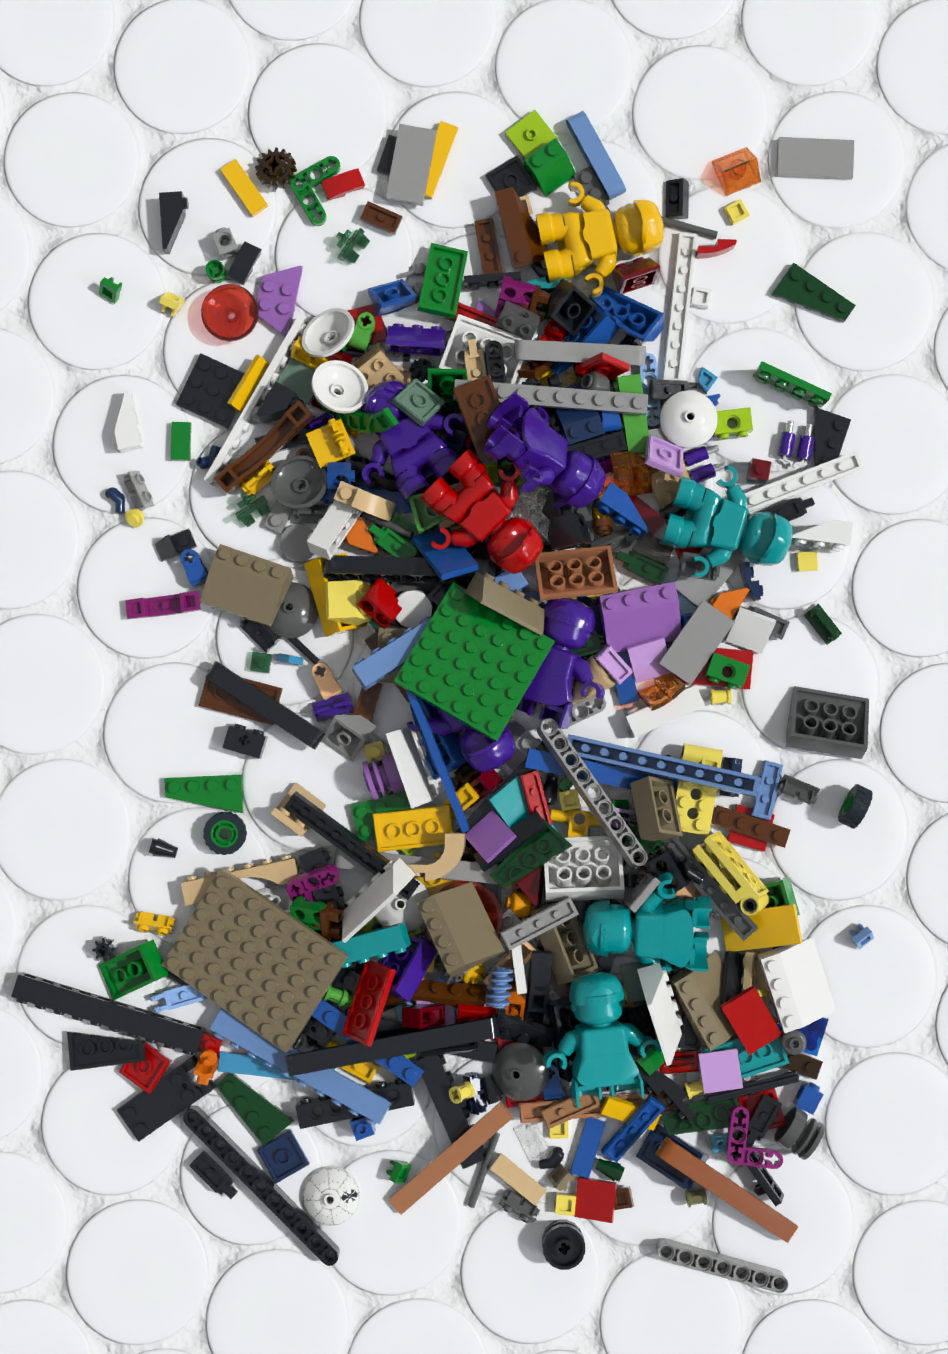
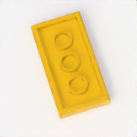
[373,805,453,852]
[720,904,803,952]

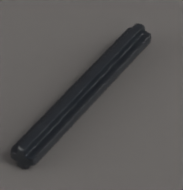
[705,1071,799,1104]

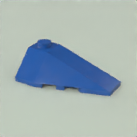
[589,284,664,342]
[410,698,467,780]

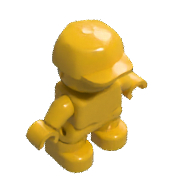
[536,182,664,298]

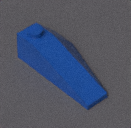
[550,306,620,375]

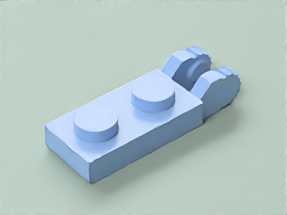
[150,984,207,1013]

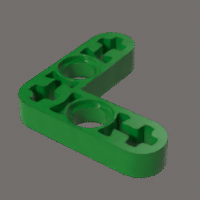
[290,156,341,226]

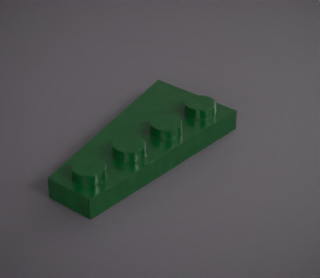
[771,263,856,323]
[490,818,572,889]
[216,1073,294,1146]
[660,1097,744,1136]

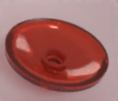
[201,284,259,342]

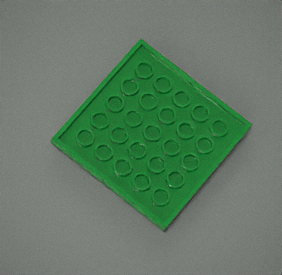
[393,582,555,742]

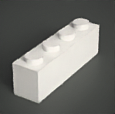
[307,500,363,560]
[624,684,705,738]

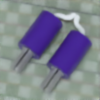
[778,420,814,468]
[683,445,725,483]

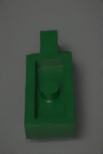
[615,551,669,585]

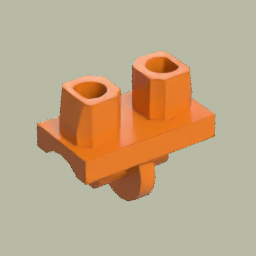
[193,1049,220,1085]

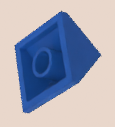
[367,279,417,317]

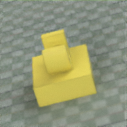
[159,292,185,316]

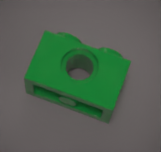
[704,653,751,690]

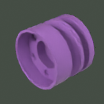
[362,753,405,800]

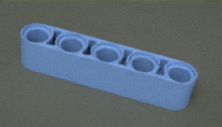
[566,111,626,201]

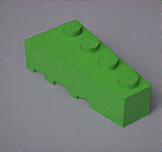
[613,374,649,454]

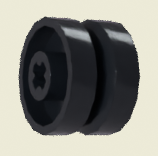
[542,1220,585,1270]

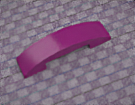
[125,591,201,619]

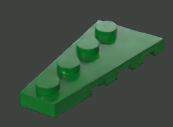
[164,774,244,813]

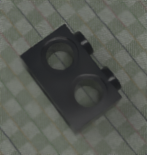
[648,848,691,892]

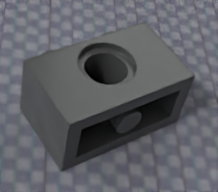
[496,300,541,340]

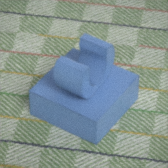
[849,923,874,950]

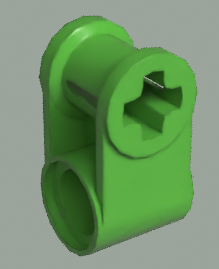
[348,312,375,352]

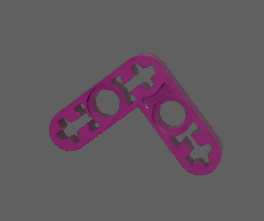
[286,865,340,902]
[725,1105,783,1169]

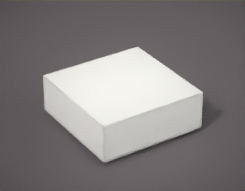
[690,286,712,309]

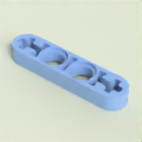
[639,353,661,428]

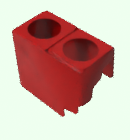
[357,578,402,629]

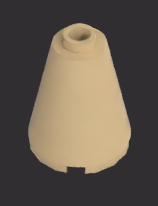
[569,655,616,705]

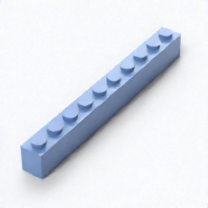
[352,569,529,691]
[568,734,761,798]
[210,1008,392,1126]

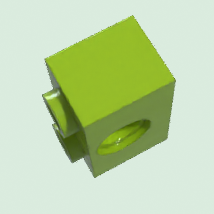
[712,407,753,440]

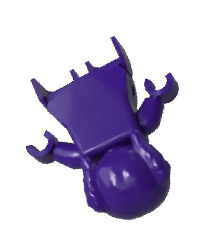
[361,380,466,508]

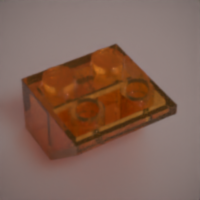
[610,451,652,496]

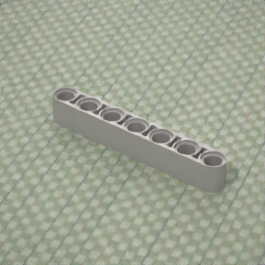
[514,340,646,366]
[656,1238,789,1293]

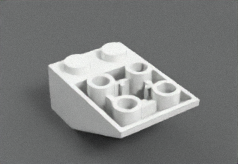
[791,520,853,552]

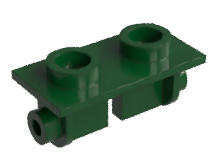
[804,603,842,645]
[626,821,664,855]

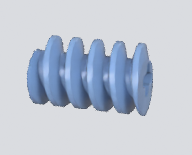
[485,966,514,1009]

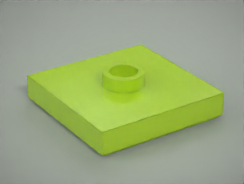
[505,109,558,159]

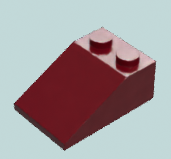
[612,257,660,294]

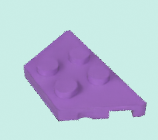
[254,266,303,337]

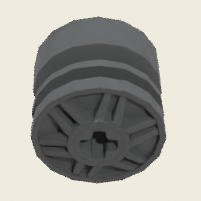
[774,1106,825,1160]

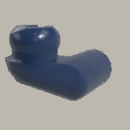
[196,445,220,469]
[105,487,125,514]

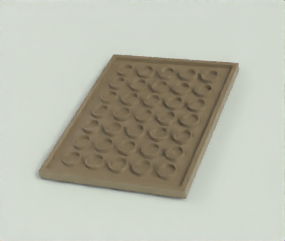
[162,868,349,1054]

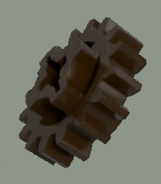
[255,147,297,190]

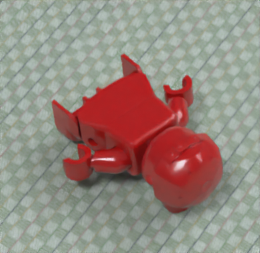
[419,449,544,574]

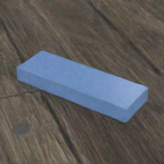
[751,760,783,821]

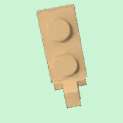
[464,339,486,381]

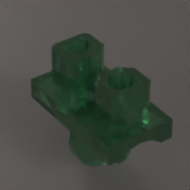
[336,228,370,264]
[235,493,271,527]

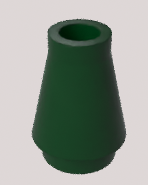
[595,1158,625,1182]

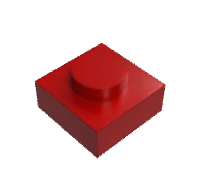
[199,1032,223,1057]

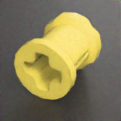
[710,688,732,706]
[684,1077,705,1100]
[449,1081,475,1104]

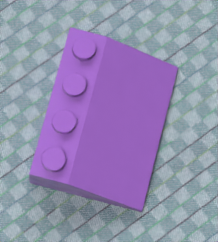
[596,582,682,653]

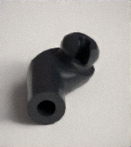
[531,262,549,281]
[681,856,704,885]
[539,1147,564,1169]

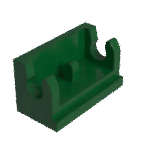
[570,633,606,657]

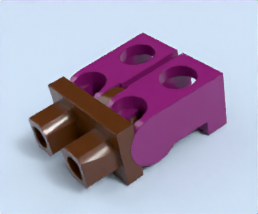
[495,275,550,322]

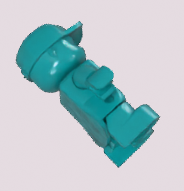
[659,465,793,579]
[583,873,712,984]
[543,972,662,1108]

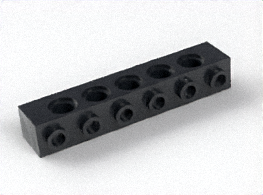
[299,847,356,940]
[295,1078,415,1129]

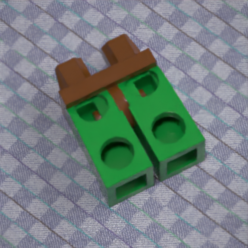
[290,896,342,941]

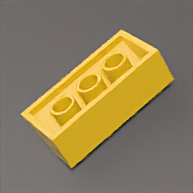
[304,553,368,637]

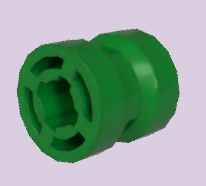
[205,260,227,283]

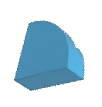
[698,366,718,394]
[276,653,304,665]

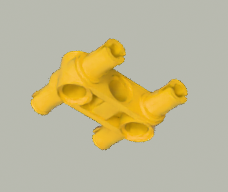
[550,809,601,838]

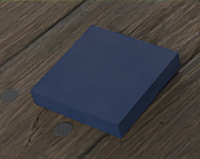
[257,1129,310,1184]

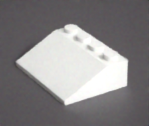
[439,314,527,384]
[386,727,437,809]
[544,836,625,902]
[342,858,416,943]
[757,937,836,1033]
[637,963,683,1066]

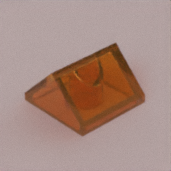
[712,147,761,196]

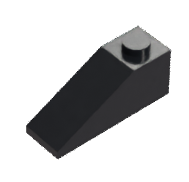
[159,191,189,254]

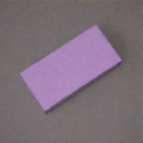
[594,644,633,685]

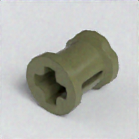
[685,1187,708,1208]

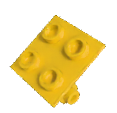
[306,418,356,469]

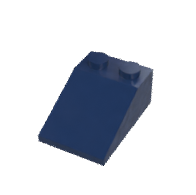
[553,382,605,446]
[636,1124,709,1190]

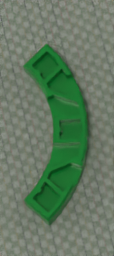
[313,395,399,434]

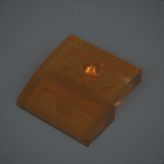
[637,673,686,711]

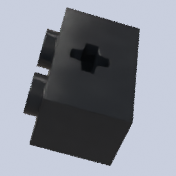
[222,723,268,759]

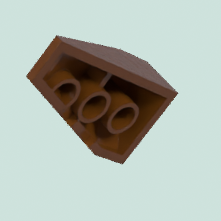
[494,187,548,268]

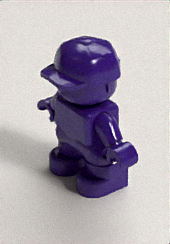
[484,392,606,510]
[516,598,605,729]
[407,702,515,772]

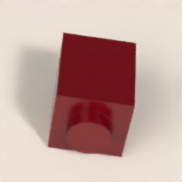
[746,458,771,484]

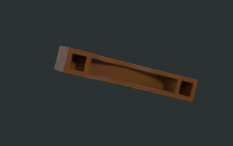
[214,400,315,494]
[385,980,486,1009]

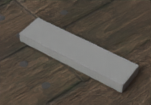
[500,897,579,951]

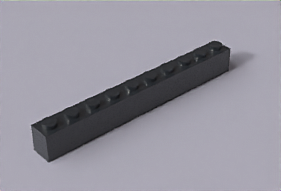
[11,972,206,1055]

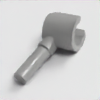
[400,263,426,278]

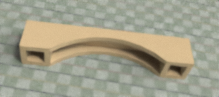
[181,855,300,906]

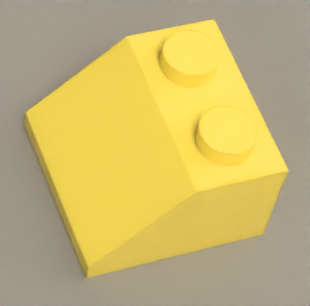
[326,580,371,626]

